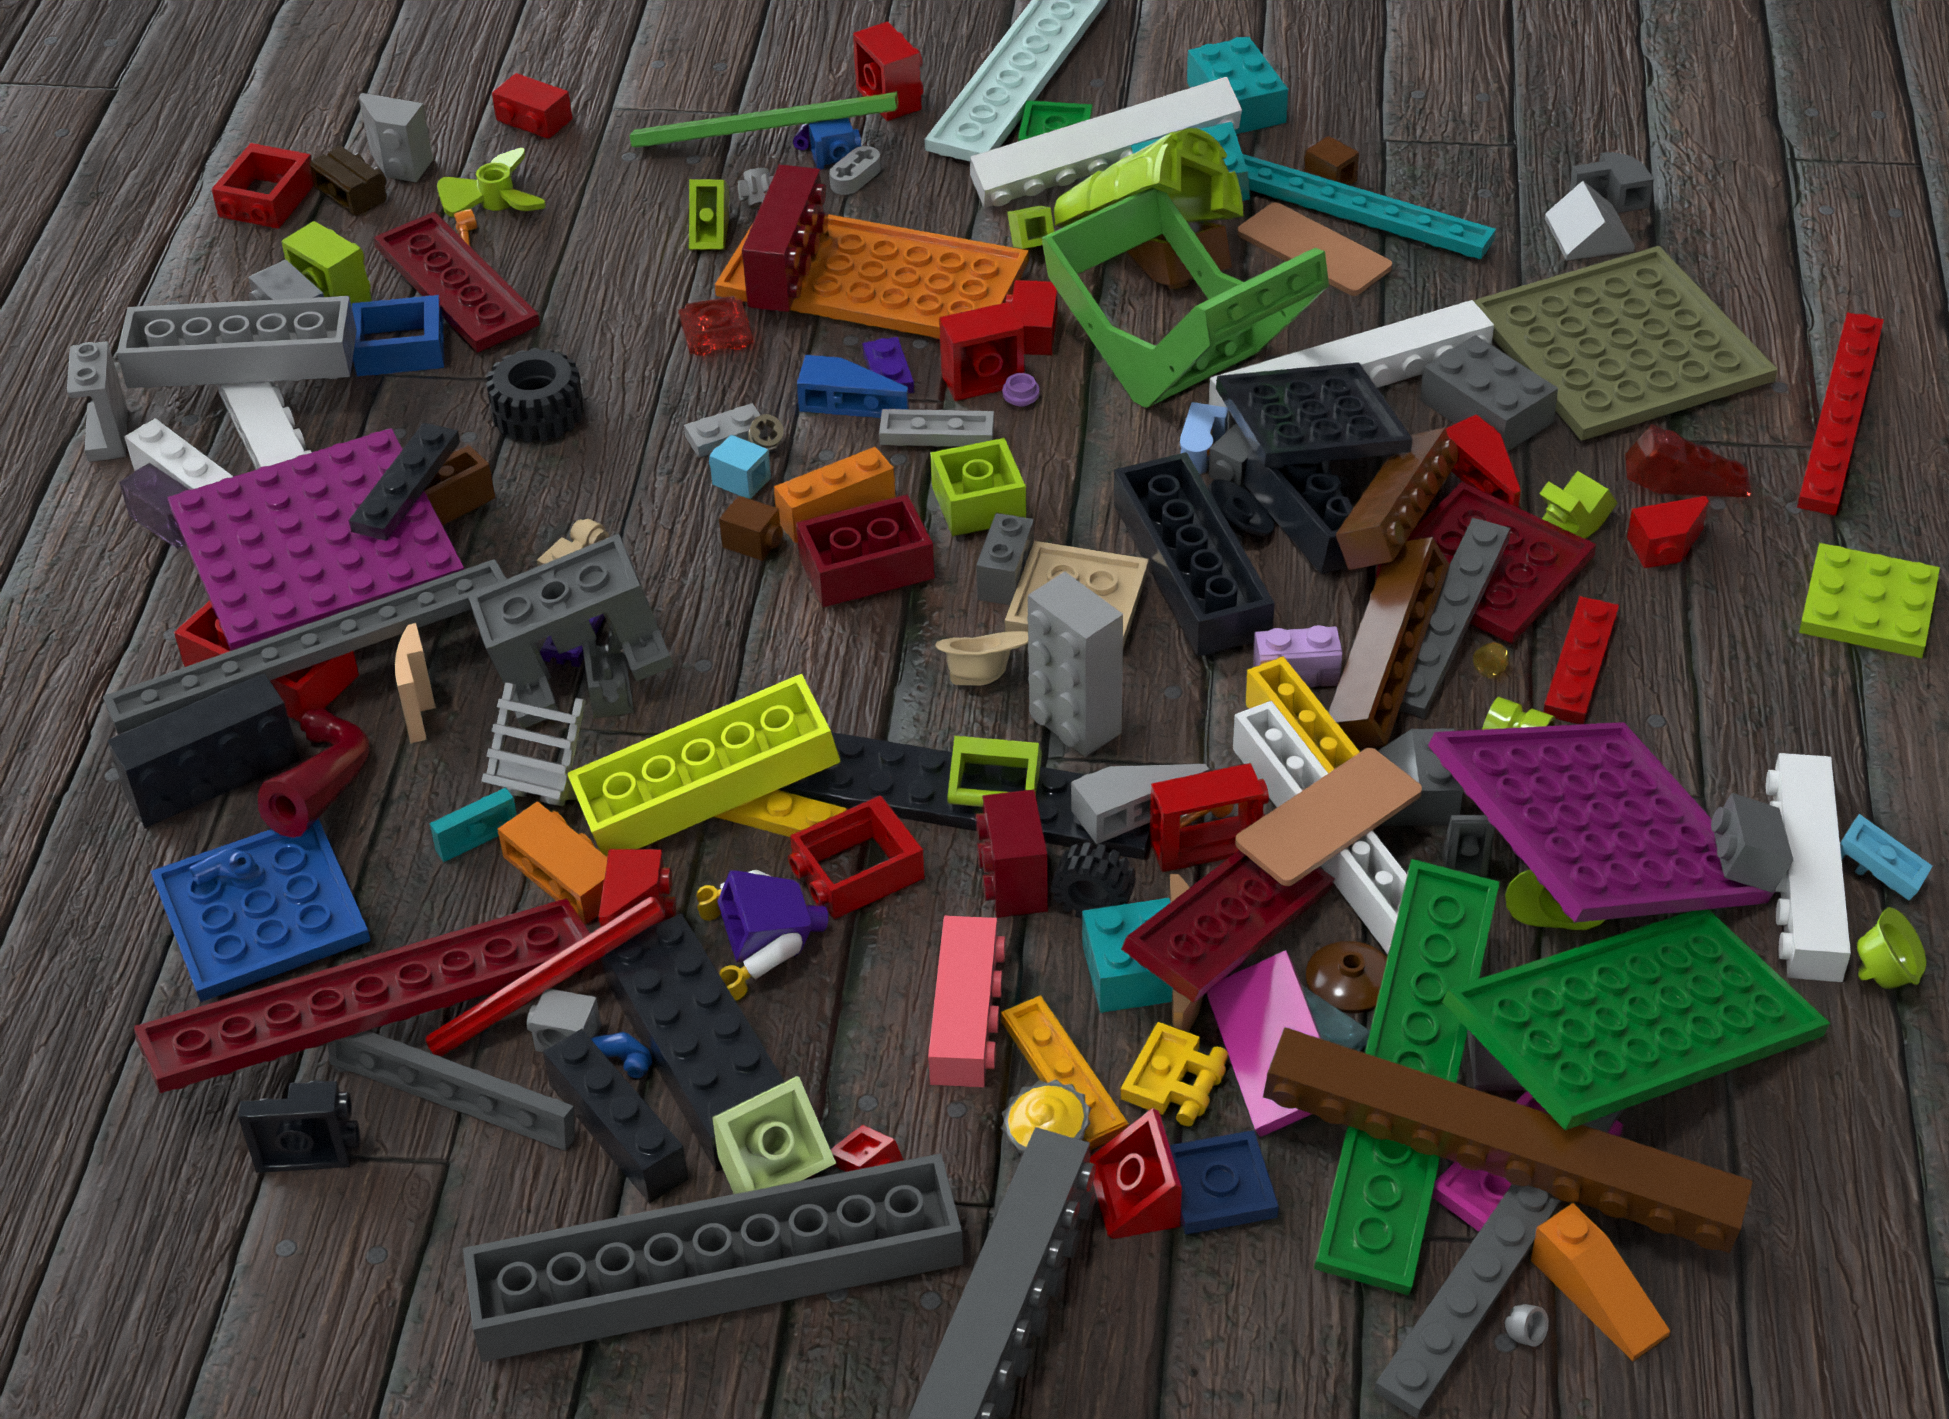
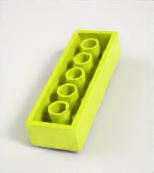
[567,674,841,856]

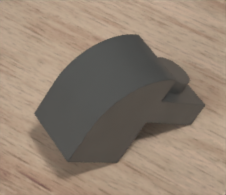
[1569,152,1654,213]

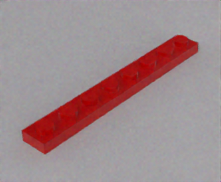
[1797,312,1884,516]

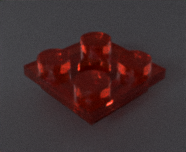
[678,296,753,356]

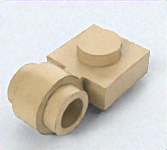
[537,519,609,566]

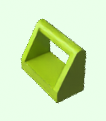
[947,736,1042,807]

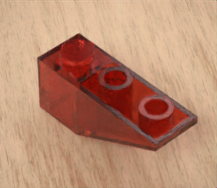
[1625,424,1751,497]

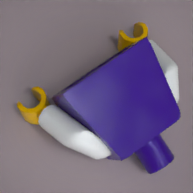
[696,870,828,1000]

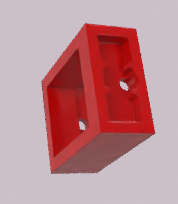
[211,143,314,229]
[1150,763,1269,872]
[788,795,925,919]

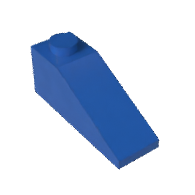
[797,355,909,418]

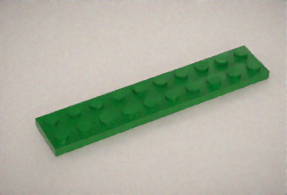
[1314,859,1500,1295]

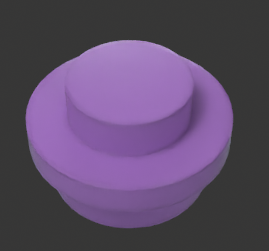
[1002,373,1039,407]

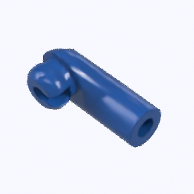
[189,848,255,886]
[590,1032,652,1078]

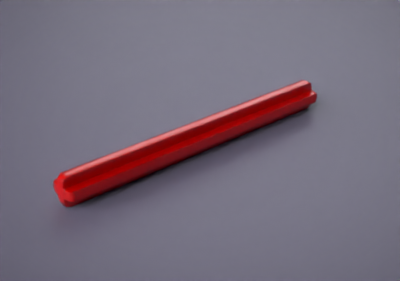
[425,897,665,1056]

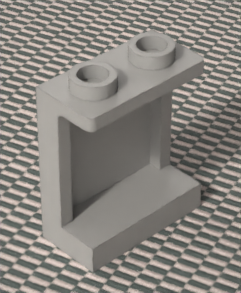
[67,341,128,462]

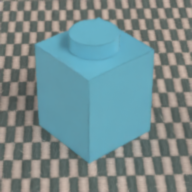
[709,435,771,499]

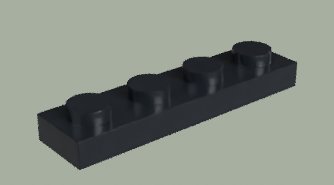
[348,422,460,541]

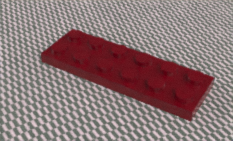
[373,211,540,353]
[1121,850,1335,1003]

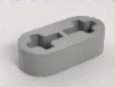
[829,146,881,195]

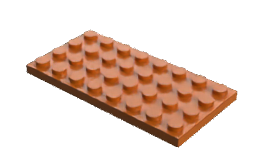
[715,214,1029,339]

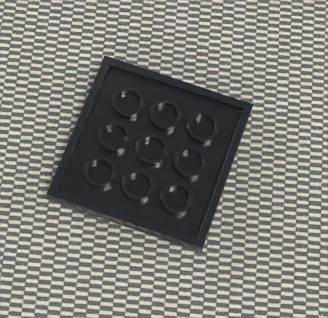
[1216,362,1413,468]

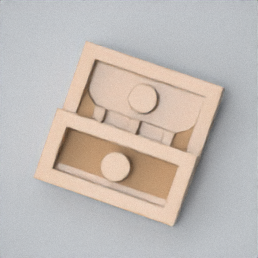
[395,623,436,743]

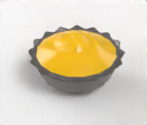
[1001,1079,1091,1153]

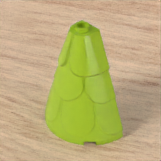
[1054,128,1243,228]

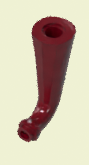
[258,708,370,838]

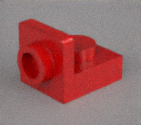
[830,1125,904,1172]

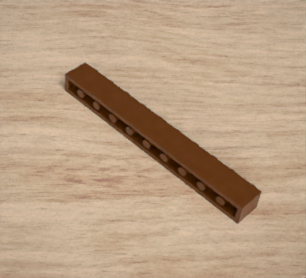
[1263,1027,1753,1253]

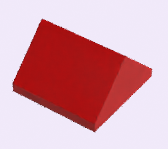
[1090,1108,1182,1239]

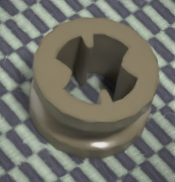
[748,414,784,451]

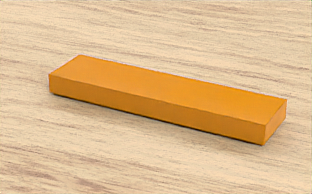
[1001,995,1129,1150]

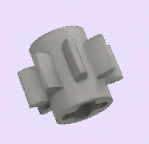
[737,168,774,209]

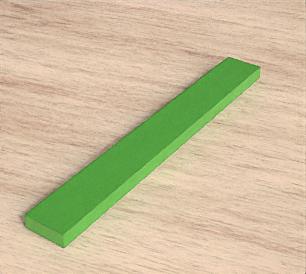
[630,92,899,148]

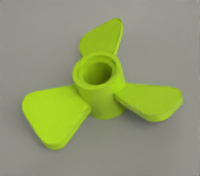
[437,148,546,218]

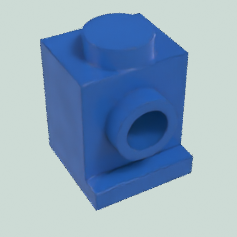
[809,118,861,170]

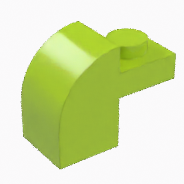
[1540,471,1618,539]

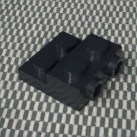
[238,1080,360,1173]

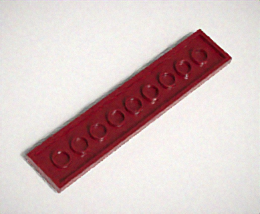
[133,898,600,1094]

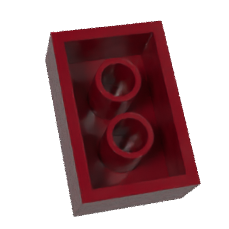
[796,494,935,608]

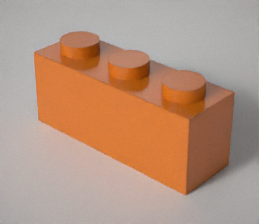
[774,447,896,543]
[498,801,608,925]

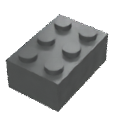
[1420,335,1558,452]

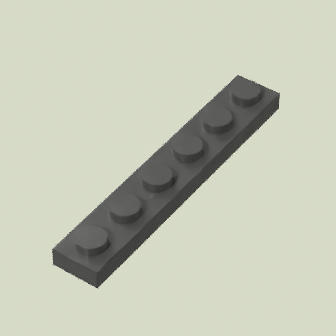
[1399,518,1510,718]
[328,1031,575,1151]

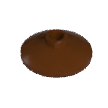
[1305,941,1387,1014]

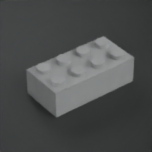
[1027,572,1123,757]

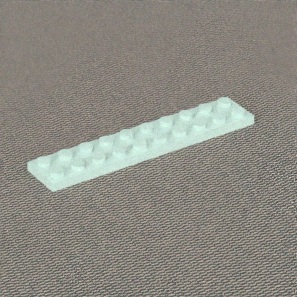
[924,0,1108,161]

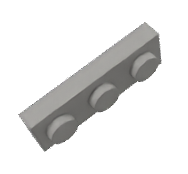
[879,409,994,447]

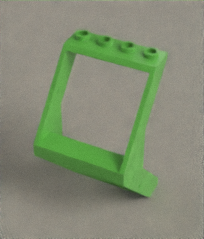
[1041,188,1329,408]

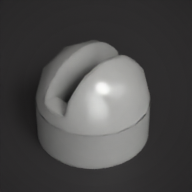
[1504,1304,1548,1347]

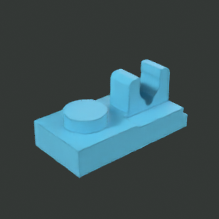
[1840,814,1933,900]

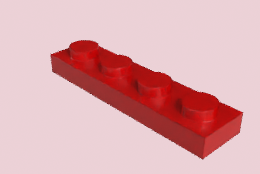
[1543,596,1619,724]

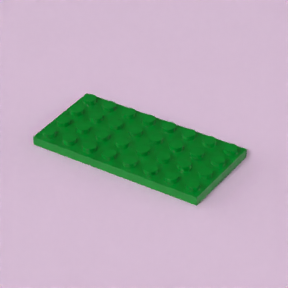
[1442,909,1830,1130]

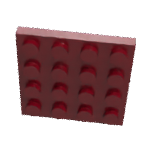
[1376,482,1596,644]

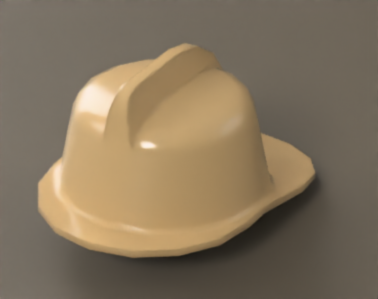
[935,631,1028,686]

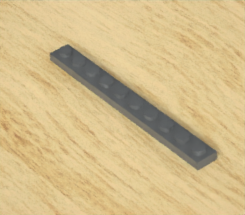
[103,559,507,734]
[1373,1109,1624,1419]

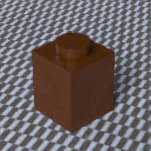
[1304,136,1359,186]
[719,495,783,561]

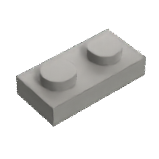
[684,403,768,458]

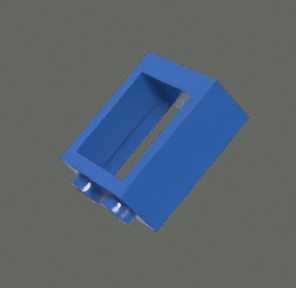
[352,295,444,376]

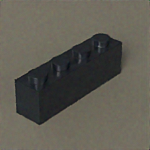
[543,1029,688,1203]

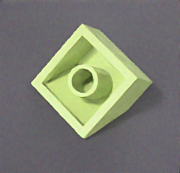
[712,1076,836,1194]

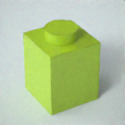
[1007,206,1054,249]

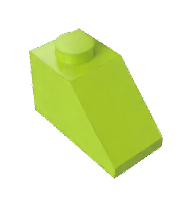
[689,179,729,250]

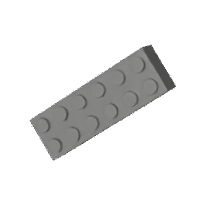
[117,296,357,388]

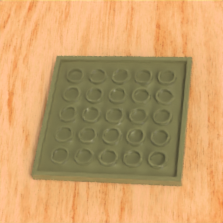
[1473,246,1778,441]

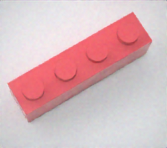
[928,916,1006,1087]

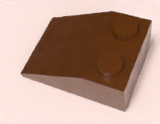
[1127,221,1232,289]

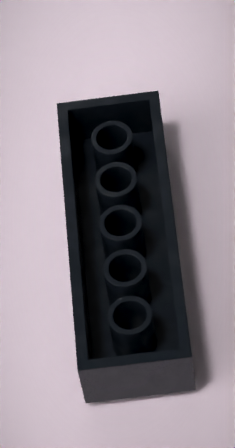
[1114,452,1275,657]
[602,914,785,1172]

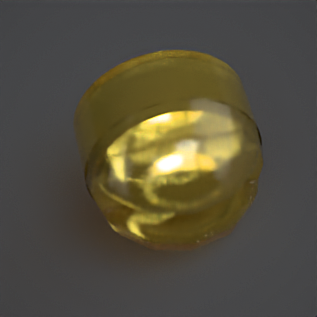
[1473,642,1509,678]

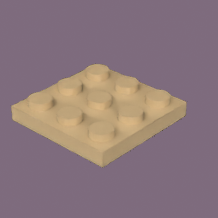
[1005,541,1149,647]

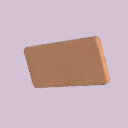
[1237,203,1392,296]
[1235,748,1422,886]

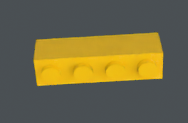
[1246,656,1360,773]

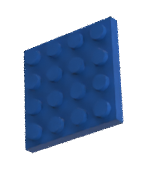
[150,818,371,1002]

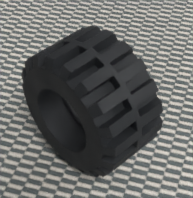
[486,348,584,442]

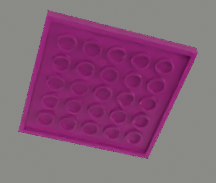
[167,428,464,651]
[1428,722,1776,922]

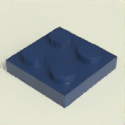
[1169,1130,1279,1235]

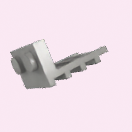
[481,682,586,806]

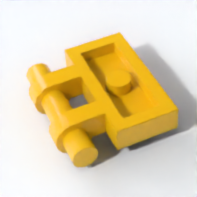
[1121,1022,1229,1127]

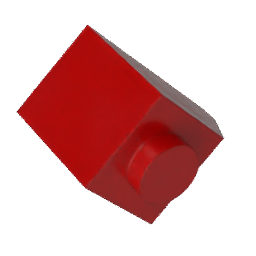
[1627,496,1709,568]

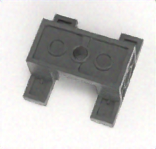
[468,533,674,729]

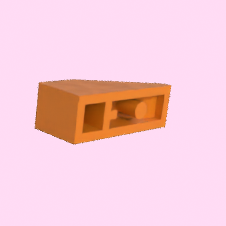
[1531,1203,1670,1361]

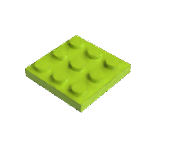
[1799,543,1940,658]

